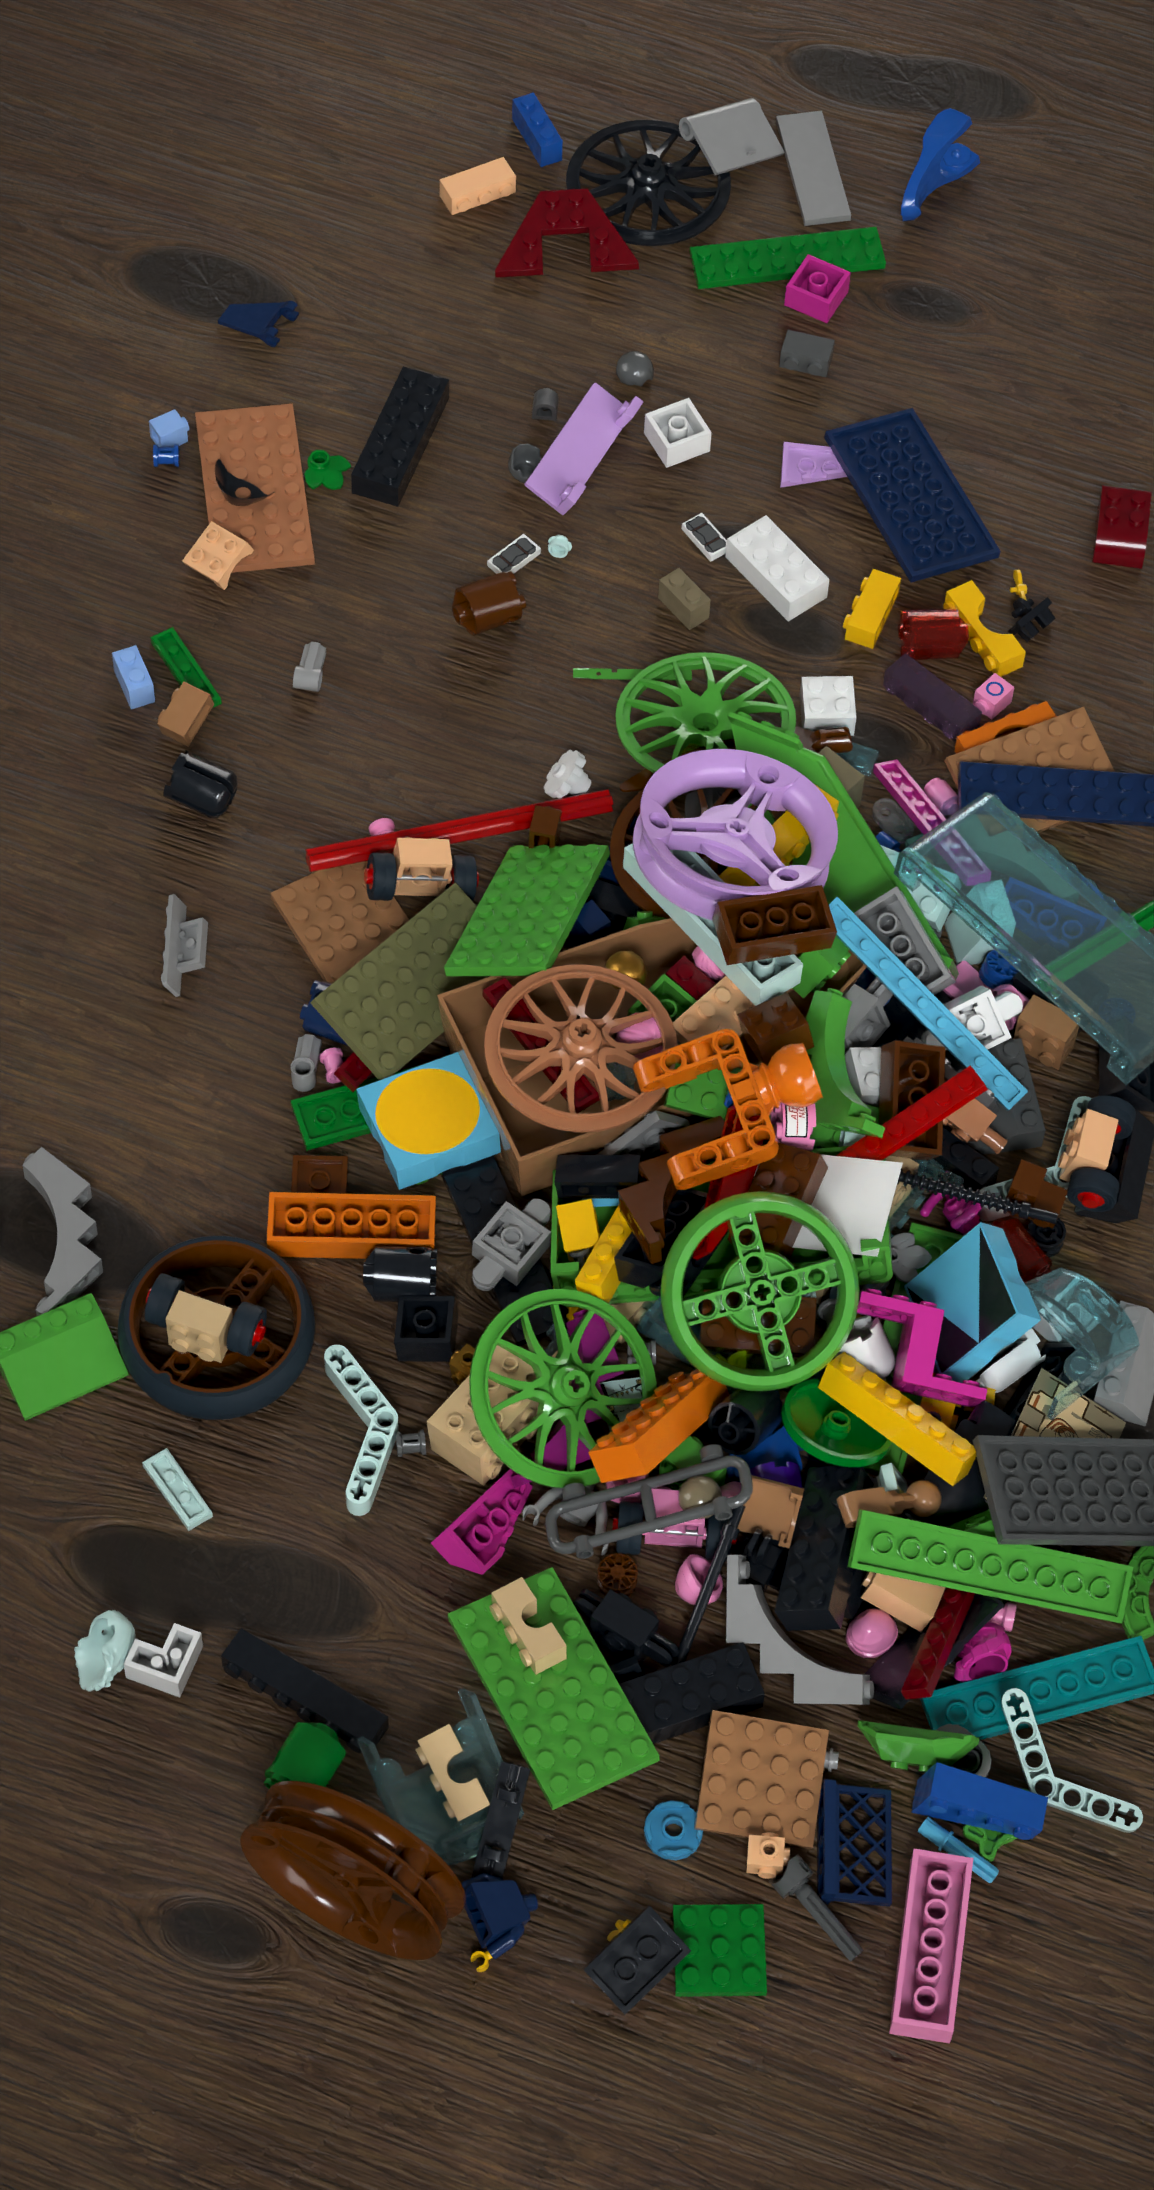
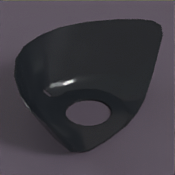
[215,459,275,506]

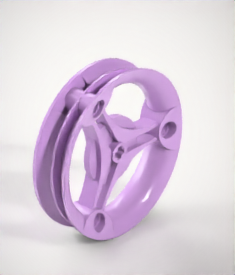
[633,749,838,920]

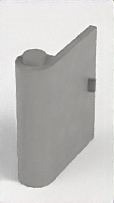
[679,98,785,175]

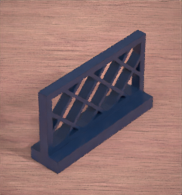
[817,1779,892,1907]

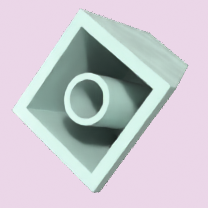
[944,880,1016,965]

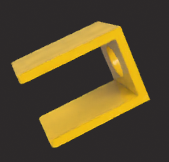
[556,1199,601,1262]

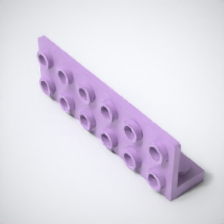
[525,383,643,515]

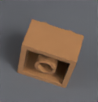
[1013,995,1081,1070]

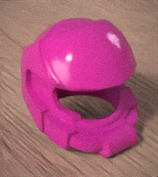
[954,1621,1012,1682]

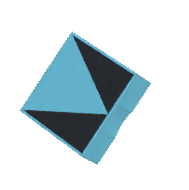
[904,1222,1041,1383]

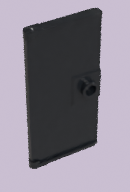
[865,1593,1004,1709]

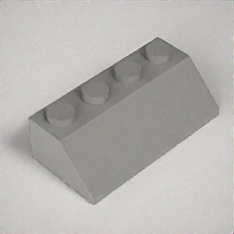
[1093,1301,1154,1426]

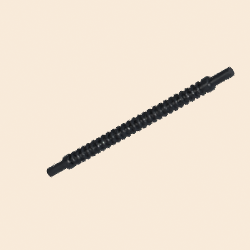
[813,1146,1058,1224]

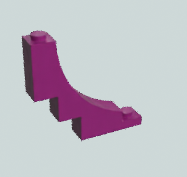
[511,1309,624,1488]

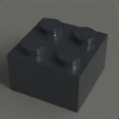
[394,1296,458,1362]

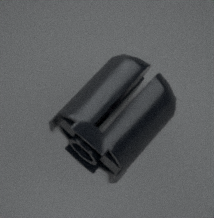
[163,750,238,818]

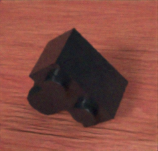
[736,1529,787,1593]

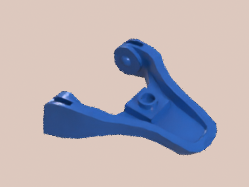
[901,108,980,222]

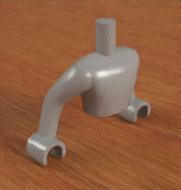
[522,1484,608,1555]

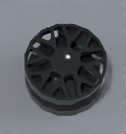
[1025,1218,1066,1258]

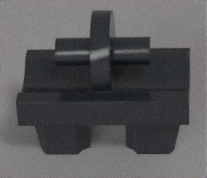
[1008,597,1056,642]

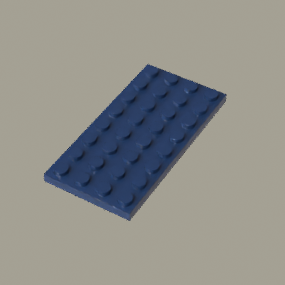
[824,408,1001,583]

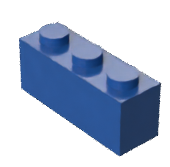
[512,93,563,167]

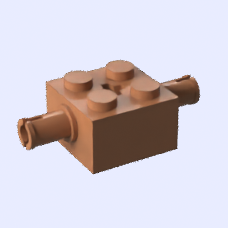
[943,1099,1008,1154]

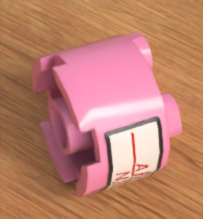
[769,1103,816,1151]

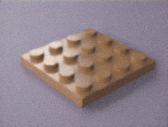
[694,1710,829,1849]

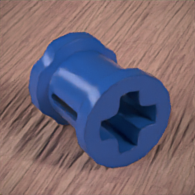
[153,444,179,467]

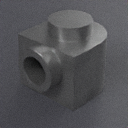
[532,388,558,421]

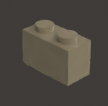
[658,568,711,630]

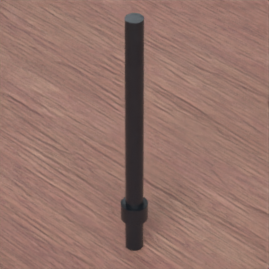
[671,1505,745,1666]

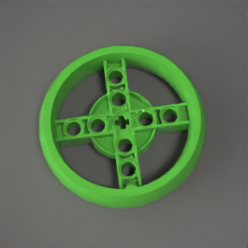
[661,1191,859,1391]

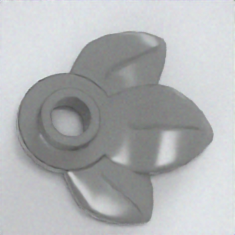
[891,1233,932,1283]

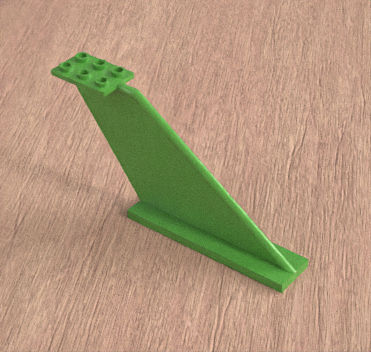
[727,711,959,980]

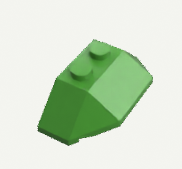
[858,1720,979,1773]

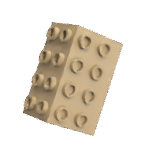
[427,1345,539,1486]

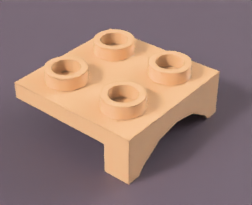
[182,521,254,590]

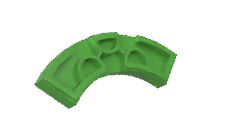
[1122,1546,1154,1641]

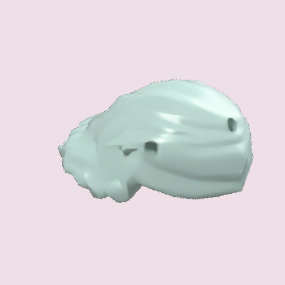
[74,1610,135,1692]

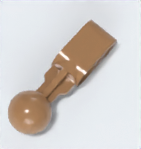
[836,1480,942,1528]

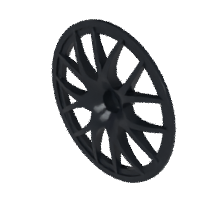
[566,120,731,246]

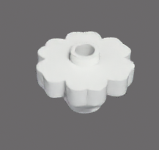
[544,750,591,799]

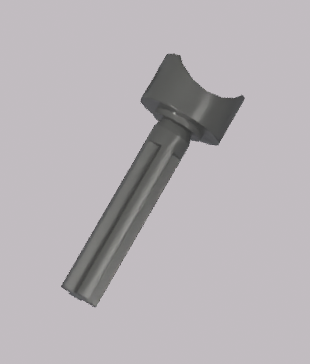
[768,1855,864,1962]

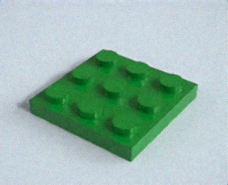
[673,1904,767,1997]

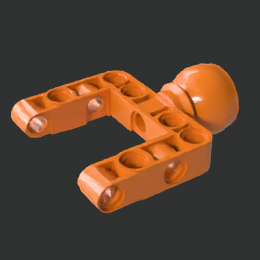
[633,1029,823,1190]

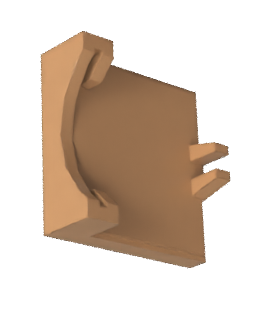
[738,1475,804,1548]

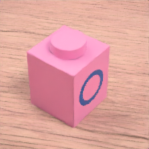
[972,673,1014,720]

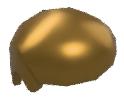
[605,951,648,990]

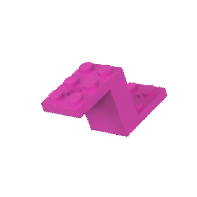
[857,1289,987,1408]

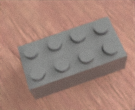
[854,886,956,995]

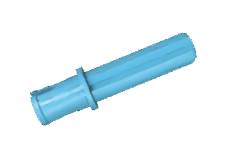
[917,1816,999,1883]

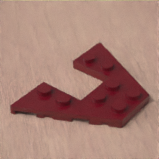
[495,188,639,278]

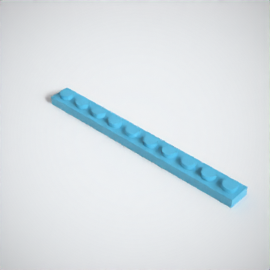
[829,897,1028,1111]

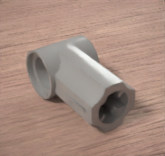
[293,641,326,692]
[291,1034,322,1092]

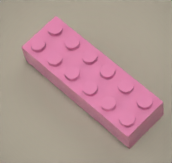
[889,1849,973,2044]

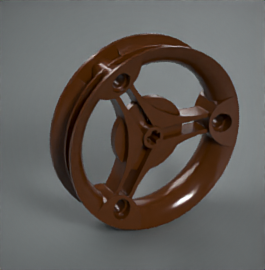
[240,1781,466,1960]

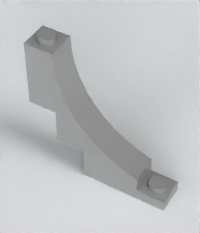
[23,1147,103,1316]
[726,1555,874,1705]

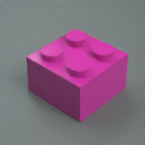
[784,254,851,323]

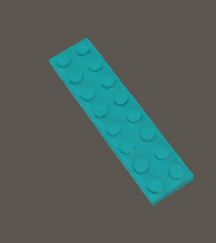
[920,1636,1154,1740]

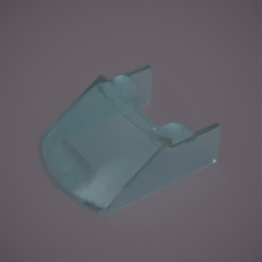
[1025,1268,1140,1420]
[357,1688,524,1865]

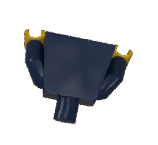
[461,1873,538,1972]

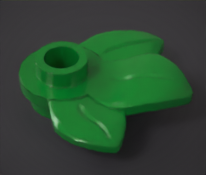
[304,450,351,490]

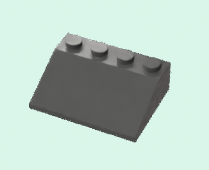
[948,1038,1046,1155]

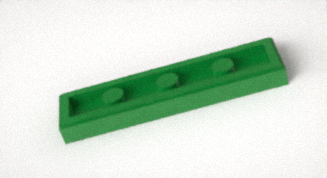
[150,627,222,708]

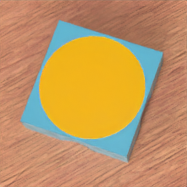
[357,1052,501,1190]

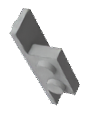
[161,894,208,997]

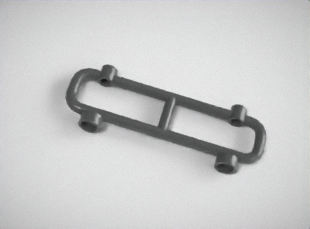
[545,1444,753,1559]

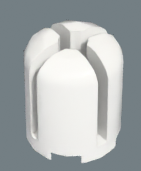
[973,1328,1046,1393]

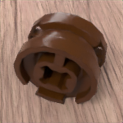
[597,1553,638,1596]

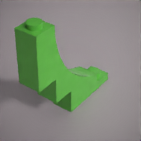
[806,988,885,1138]

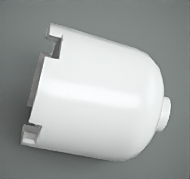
[835,1316,895,1381]

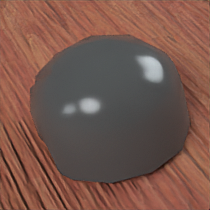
[616,351,654,387]
[508,443,541,483]

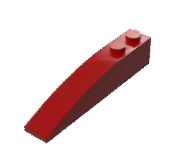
[693,1105,764,1260]

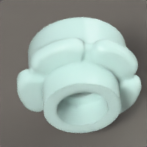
[548,535,572,558]

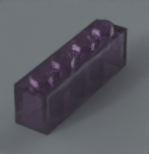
[883,653,982,742]

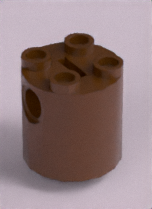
[452,571,526,636]

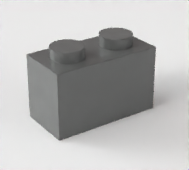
[779,330,835,377]

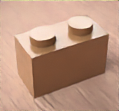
[158,681,214,747]

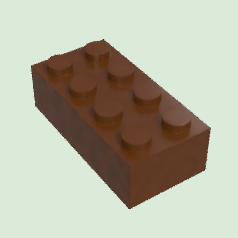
[712,885,837,965]
[879,1040,945,1161]
[728,1142,828,1260]
[699,1290,817,1358]

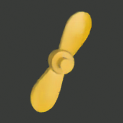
[1010,570,1027,601]

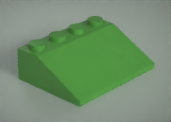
[0,1293,128,1421]

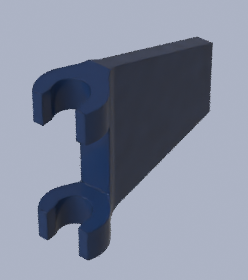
[218,301,299,347]

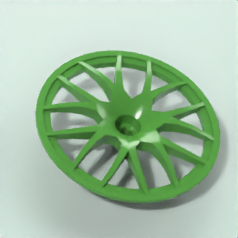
[616,652,796,773]
[469,1289,657,1488]

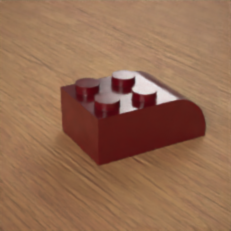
[1092,485,1152,569]

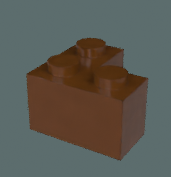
[1005,1159,1067,1228]

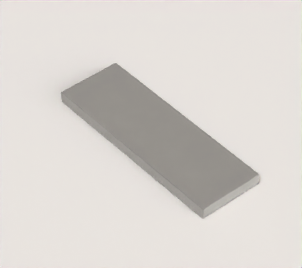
[776,111,851,226]

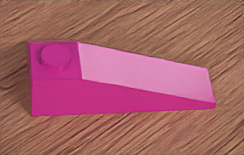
[431,1469,532,1575]

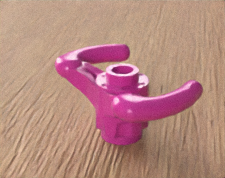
[920,1182,983,1235]

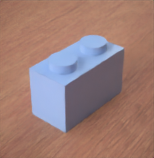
[112,645,155,709]

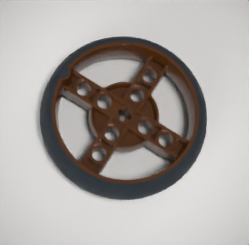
[118,1236,315,1420]

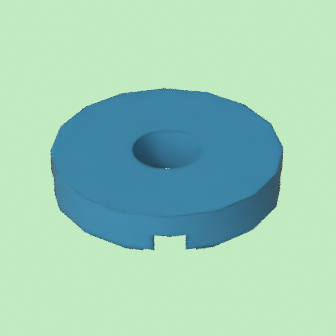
[644,1800,703,1861]

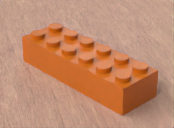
[267,1192,436,1259]
[588,1369,730,1483]

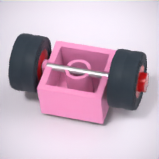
[612,1486,737,1562]

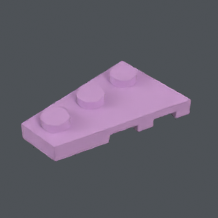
[780,442,847,488]

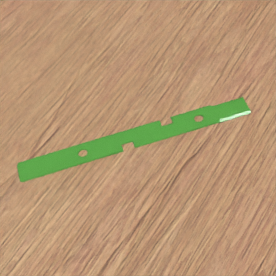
[573,668,692,681]

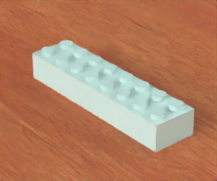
[623,843,803,1006]

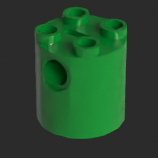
[263,1722,346,1789]

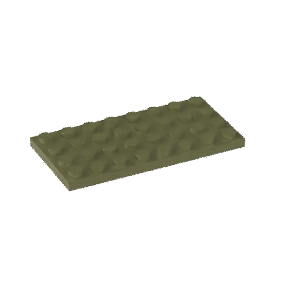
[310,883,491,1080]

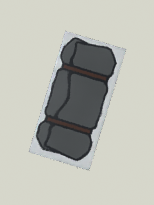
[681,513,727,562]
[487,534,541,574]

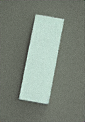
[142,1448,213,1531]

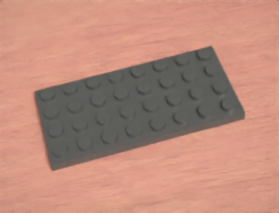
[973,1435,1154,1546]

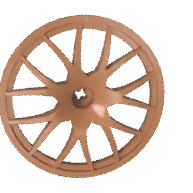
[484,965,678,1132]

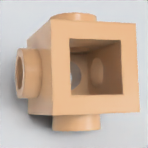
[746,1833,790,1879]

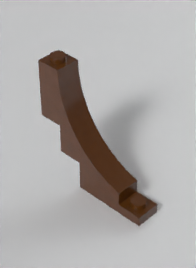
[618,1116,724,1264]

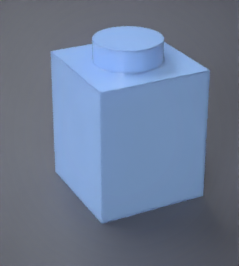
[149,409,189,447]

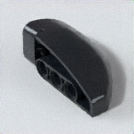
[902,1401,1017,1527]

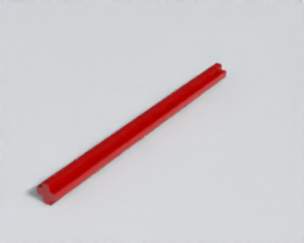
[305,789,613,872]

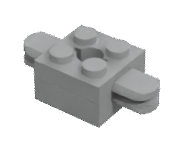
[842,977,893,1054]
[472,1199,551,1291]

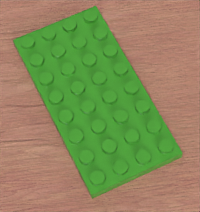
[444,844,610,976]
[448,1567,660,1810]

